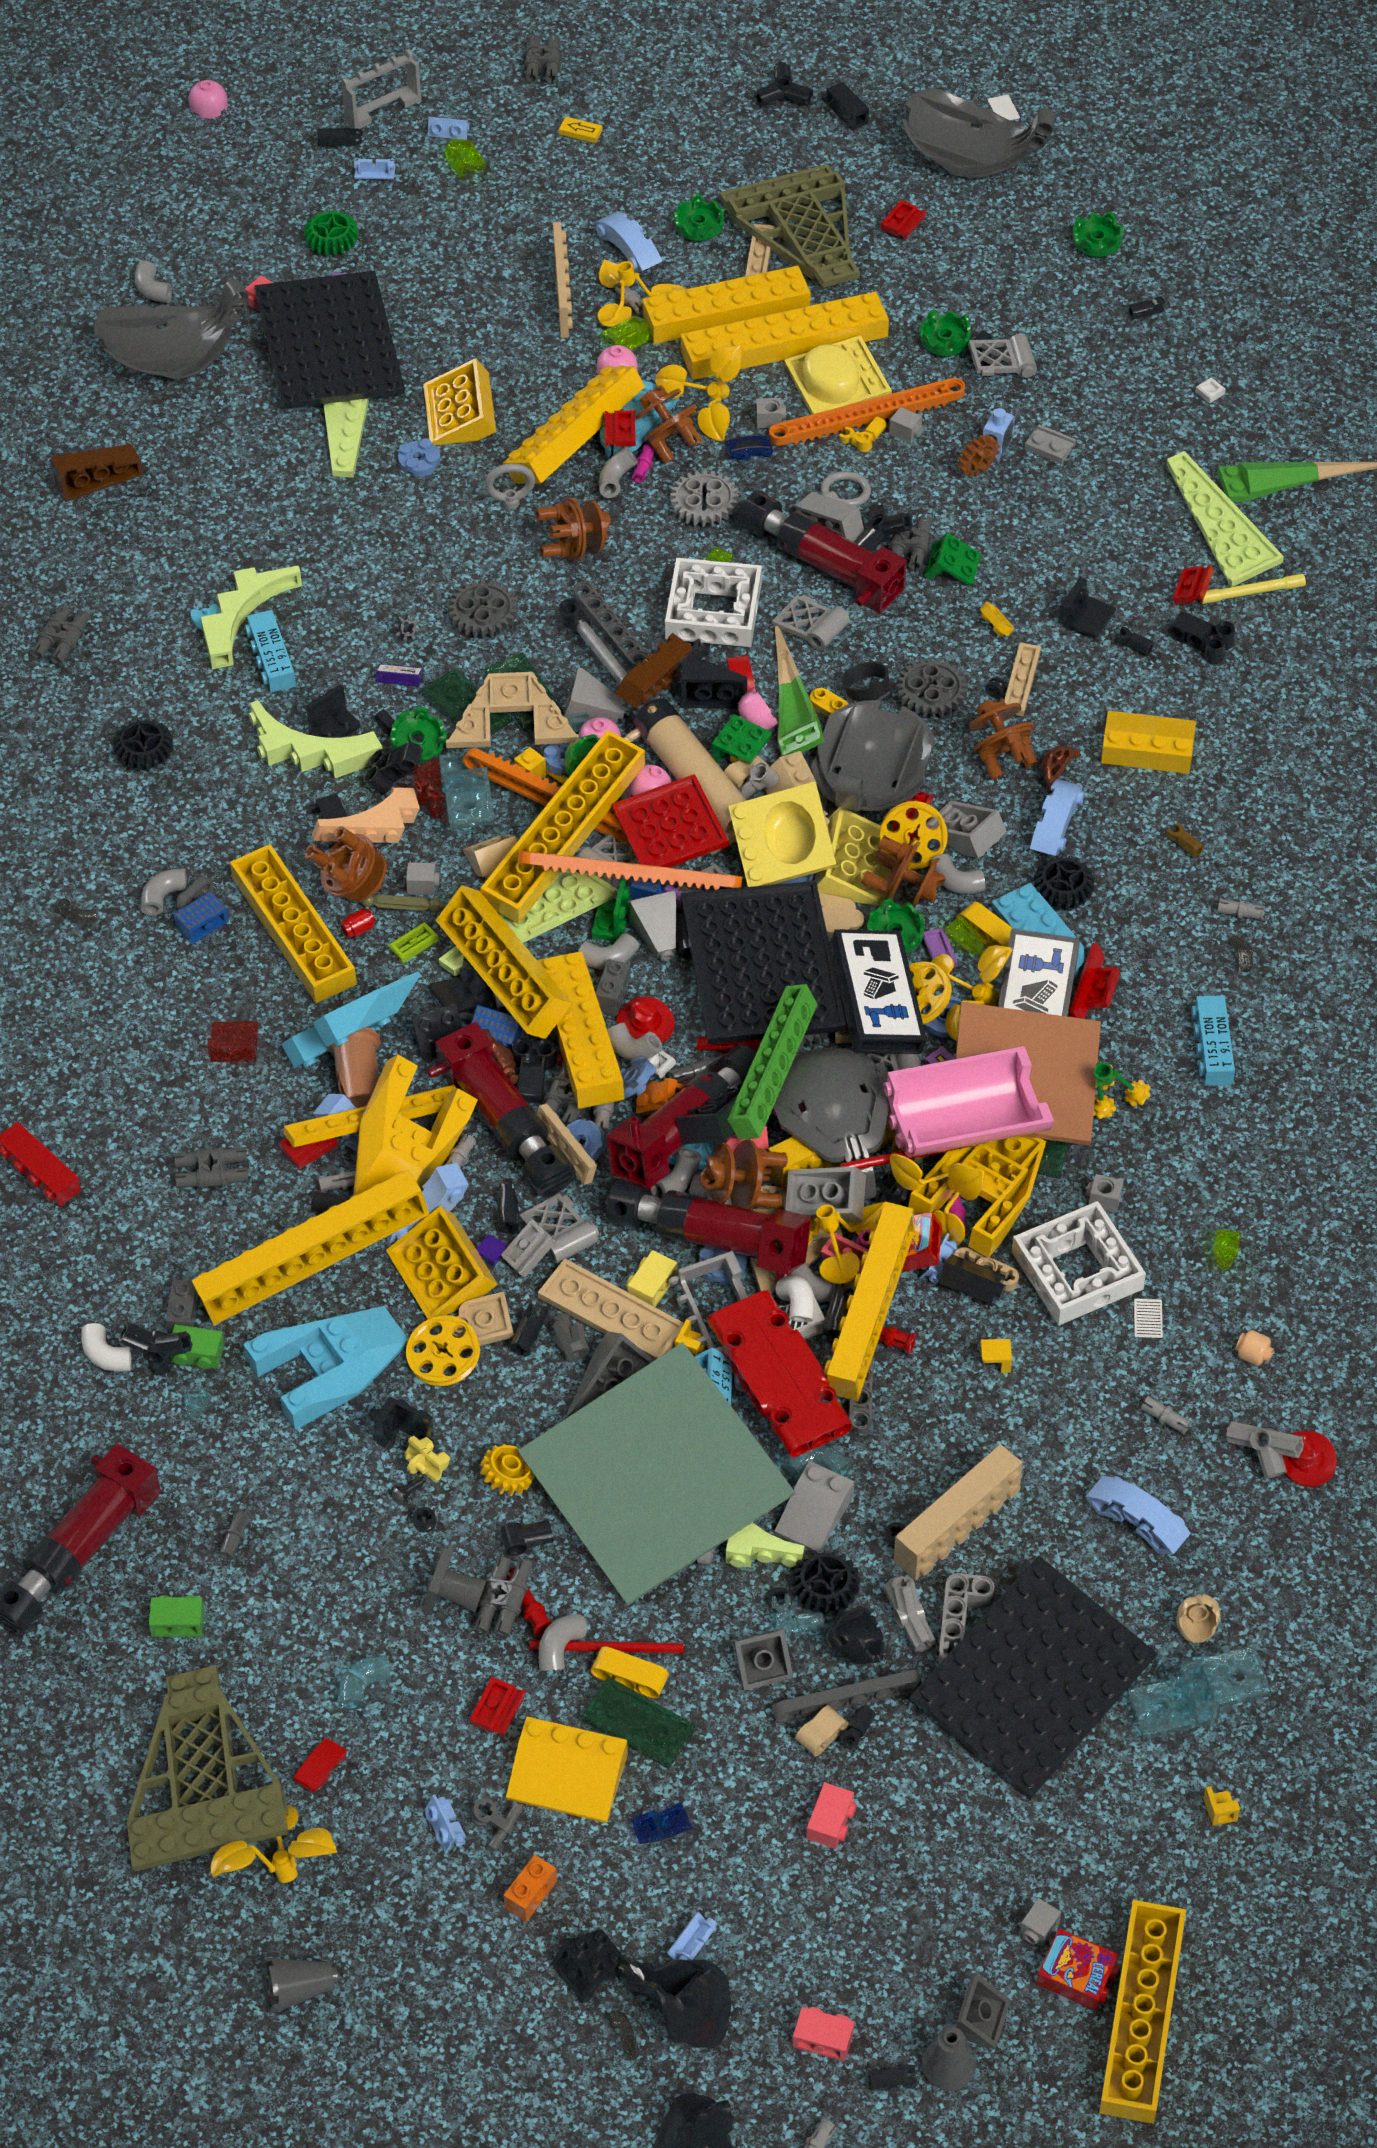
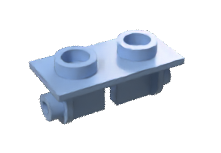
[428,117,469,140]
[354,158,395,179]
[919,1233,957,1284]
[425,1795,466,1853]
[667,1912,717,1961]

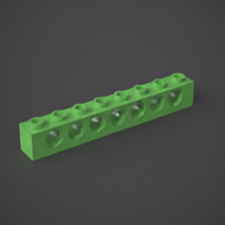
[727,984,817,1140]

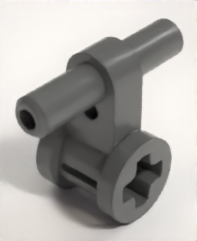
[470,1798,523,1851]

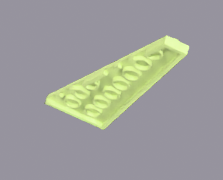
[323,398,370,478]
[1166,451,1284,587]
[438,870,618,976]

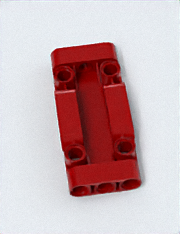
[707,1290,853,1458]

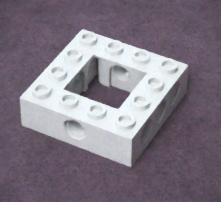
[665,558,762,647]
[1012,1201,1146,1326]

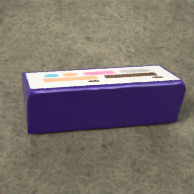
[376,664,423,687]

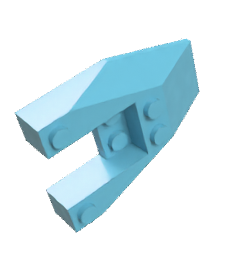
[281,972,420,1068]
[243,1306,409,1430]

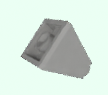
[563,667,626,727]
[628,890,676,961]

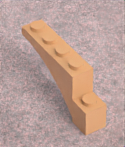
[312,788,420,843]

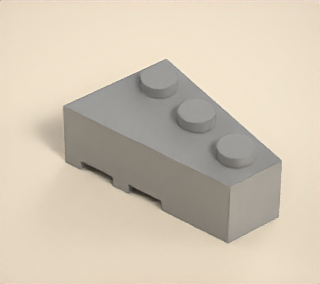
[796,492,865,543]

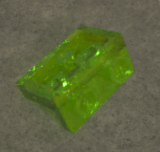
[444,139,487,178]
[601,316,652,350]

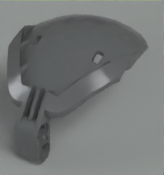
[902,88,1055,178]
[94,279,248,380]
[811,700,935,811]
[771,1048,890,1201]

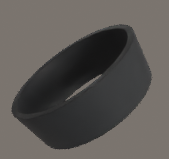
[841,662,889,701]

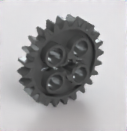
[448,579,518,639]
[896,658,968,719]

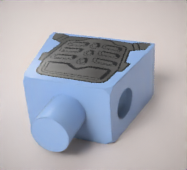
[983,408,1014,461]

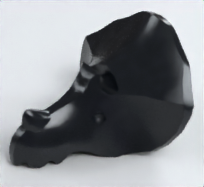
[618,1959,731,2048]
[653,2093,733,2148]

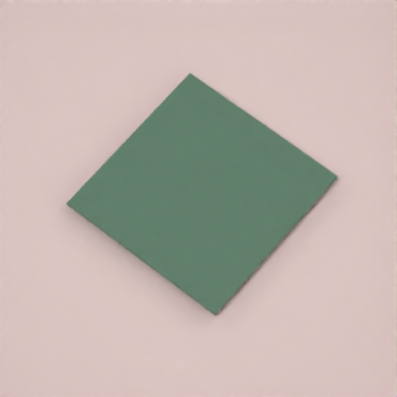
[517,1342,795,1606]

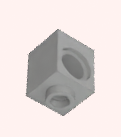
[756,398,786,428]
[1086,1174,1124,1213]
[1020,1898,1061,1948]

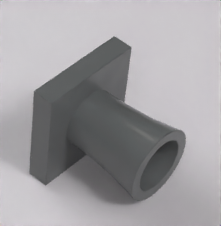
[422,1547,487,1615]

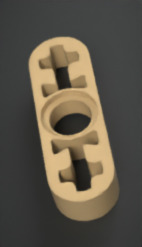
[954,1247,1019,1291]

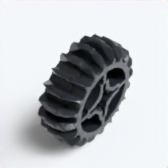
[113,717,173,772]
[1033,854,1095,912]
[791,1548,860,1616]

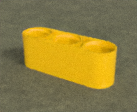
[957,901,1014,947]
[590,1647,669,1699]

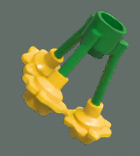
[1093,1062,1150,1119]

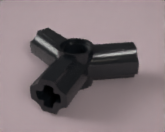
[754,62,813,107]
[855,504,913,552]
[118,1322,193,1376]

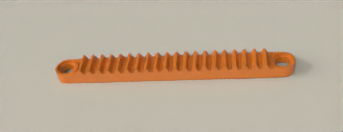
[769,378,965,446]
[462,748,628,842]
[518,851,742,890]

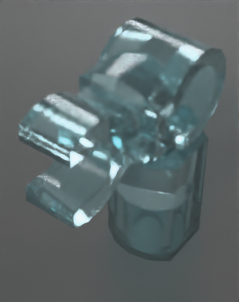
[771,1594,824,1636]

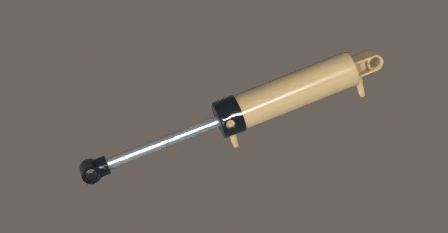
[559,598,747,854]

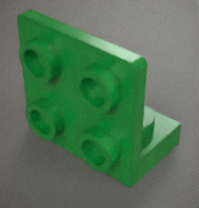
[924,532,981,586]
[711,714,772,764]
[592,879,630,942]

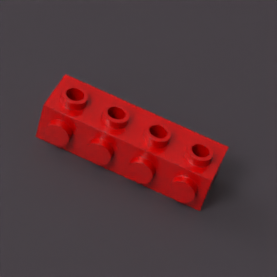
[0,1122,81,1207]

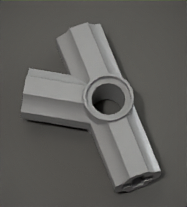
[1226,1421,1304,1479]
[883,1576,935,1652]

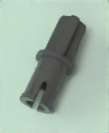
[218,1511,249,1560]

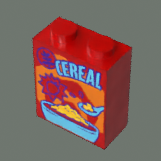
[902,1212,942,1272]
[1036,1928,1121,2011]

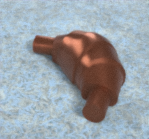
[1041,745,1080,792]
[483,1029,518,1084]

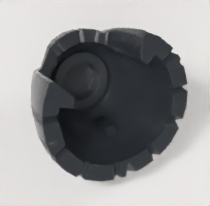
[827,1605,885,1665]

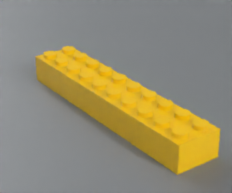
[681,291,889,380]
[480,730,645,924]
[191,1169,429,1325]

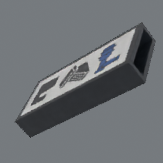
[829,929,927,1054]
[998,929,1080,1017]

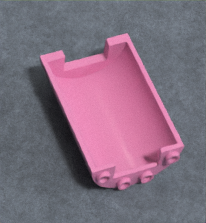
[884,1046,1054,1157]

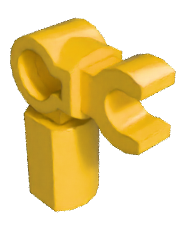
[839,416,887,452]

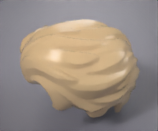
[1176,1594,1220,1644]

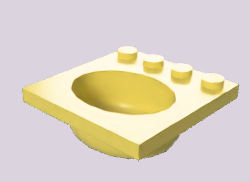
[784,335,892,414]
[728,782,837,887]

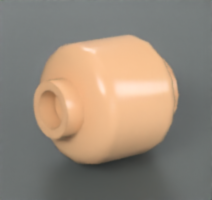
[1235,1330,1274,1366]

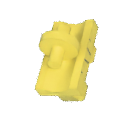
[404,1436,450,1482]

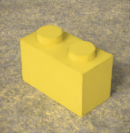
[626,1250,678,1307]

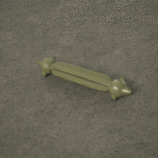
[360,894,446,915]

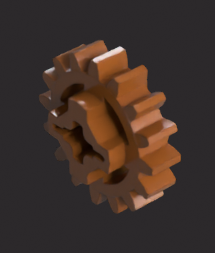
[957,434,1000,477]

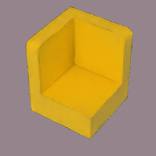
[675,1319,706,1357]
[980,1339,1012,1373]
[1203,1786,1240,1826]

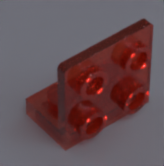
[414,757,447,824]
[207,1021,259,1062]

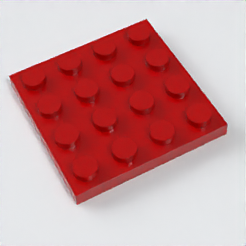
[611,774,729,868]

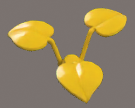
[598,259,686,327]
[655,345,743,441]
[925,945,1013,1041]
[890,1154,984,1246]
[808,1202,885,1284]
[211,1805,337,1883]

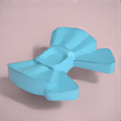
[191,604,220,631]

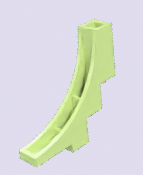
[201,566,302,669]
[248,700,383,778]
[726,1523,804,1568]

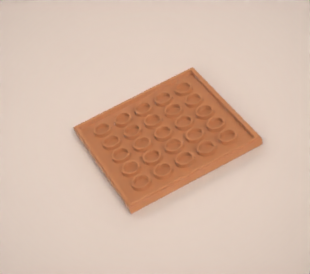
[955,1002,1101,1146]

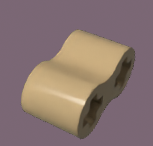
[724,755,769,789]
[795,1705,849,1756]

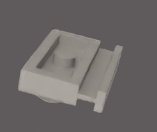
[1024,425,1076,464]
[501,1219,557,1278]

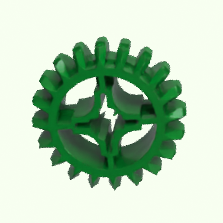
[304,209,358,257]

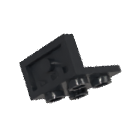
[1058,577,1116,638]
[306,684,360,738]
[428,958,492,1013]
[374,1396,434,1448]
[551,1929,629,2003]

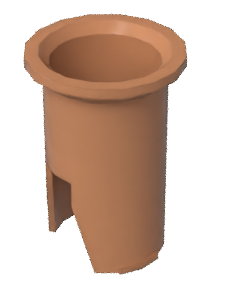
[328,1028,381,1108]

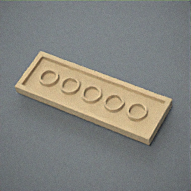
[553,222,573,338]
[538,1258,684,1360]

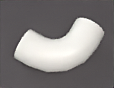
[776,1275,814,1322]
[81,1323,131,1372]

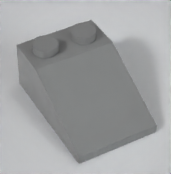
[926,801,1007,858]
[785,1166,866,1222]
[774,1461,855,1554]

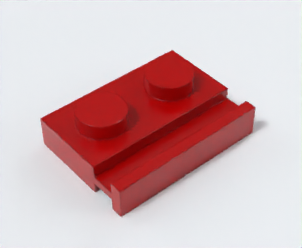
[881,200,926,240]
[605,410,636,447]
[1172,564,1214,605]
[279,1138,338,1170]
[469,1677,526,1738]

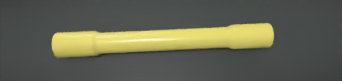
[1199,574,1306,604]

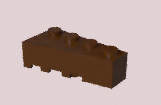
[51,444,143,502]
[615,633,693,709]

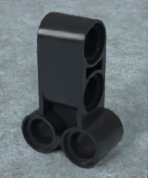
[1167,612,1235,664]
[364,742,423,795]
[512,1038,557,1103]

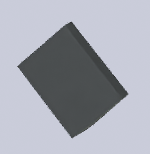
[733,1629,794,1690]
[956,1973,1011,2049]

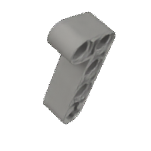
[938,1573,994,1664]

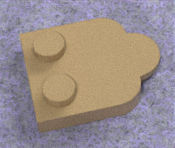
[819,892,864,938]
[453,1291,514,1346]

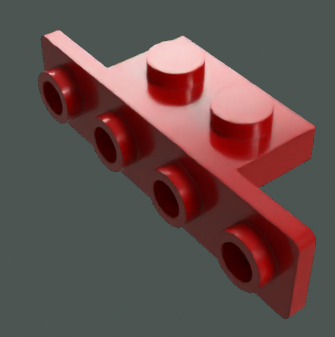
[1069,943,1120,1019]

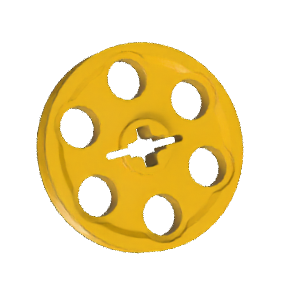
[879,801,948,869]
[909,962,952,1025]
[406,1315,480,1386]

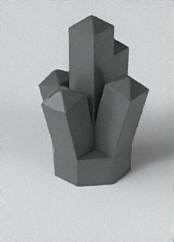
[552,1313,589,1362]

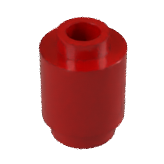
[340,908,375,939]

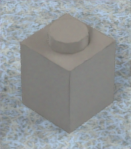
[889,407,923,444]
[406,862,440,895]

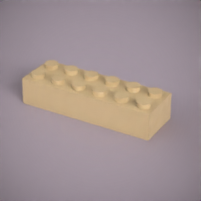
[894,1444,1023,1581]

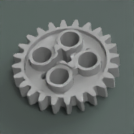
[670,470,739,527]

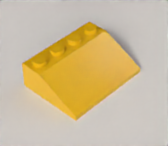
[423,358,496,445]
[1101,710,1196,774]
[386,1205,498,1319]
[506,1717,628,1823]

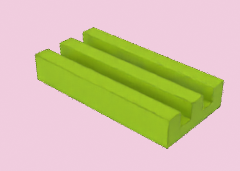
[388,922,439,964]

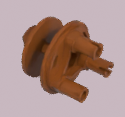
[635,385,703,464]
[535,497,611,562]
[969,698,1038,780]
[305,826,387,902]
[861,835,946,908]
[700,1140,788,1209]

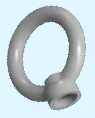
[485,463,535,509]
[821,471,871,507]

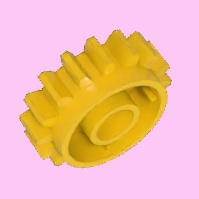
[480,1444,535,1496]

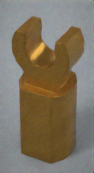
[1166,823,1204,858]

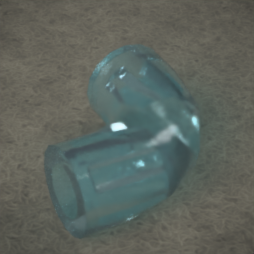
[782,1445,853,1480]
[338,1655,390,1711]

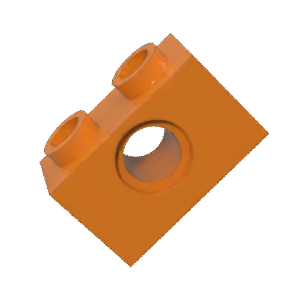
[503,1854,557,1923]

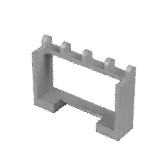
[341,49,421,129]
[668,1251,748,1353]

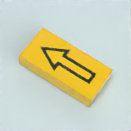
[559,117,603,143]

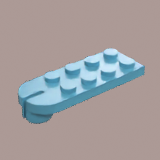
[600,380,679,458]
[992,883,1084,977]

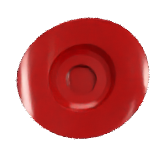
[617,997,675,1043]
[1282,1431,1337,1487]

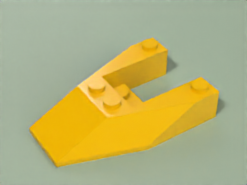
[353,1055,478,1195]
[908,1136,1046,1258]

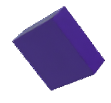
[476,1234,508,1266]

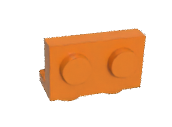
[636,1078,685,1116]

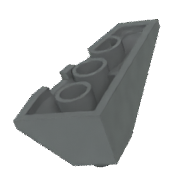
[567,1331,655,1416]

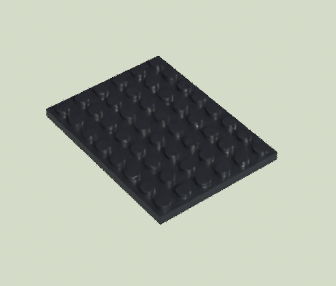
[254,271,405,409]
[681,881,847,1044]
[910,1555,1158,1800]

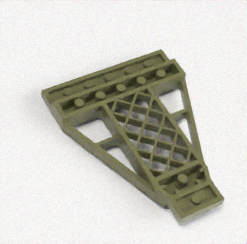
[719,164,860,288]
[127,1665,289,1871]

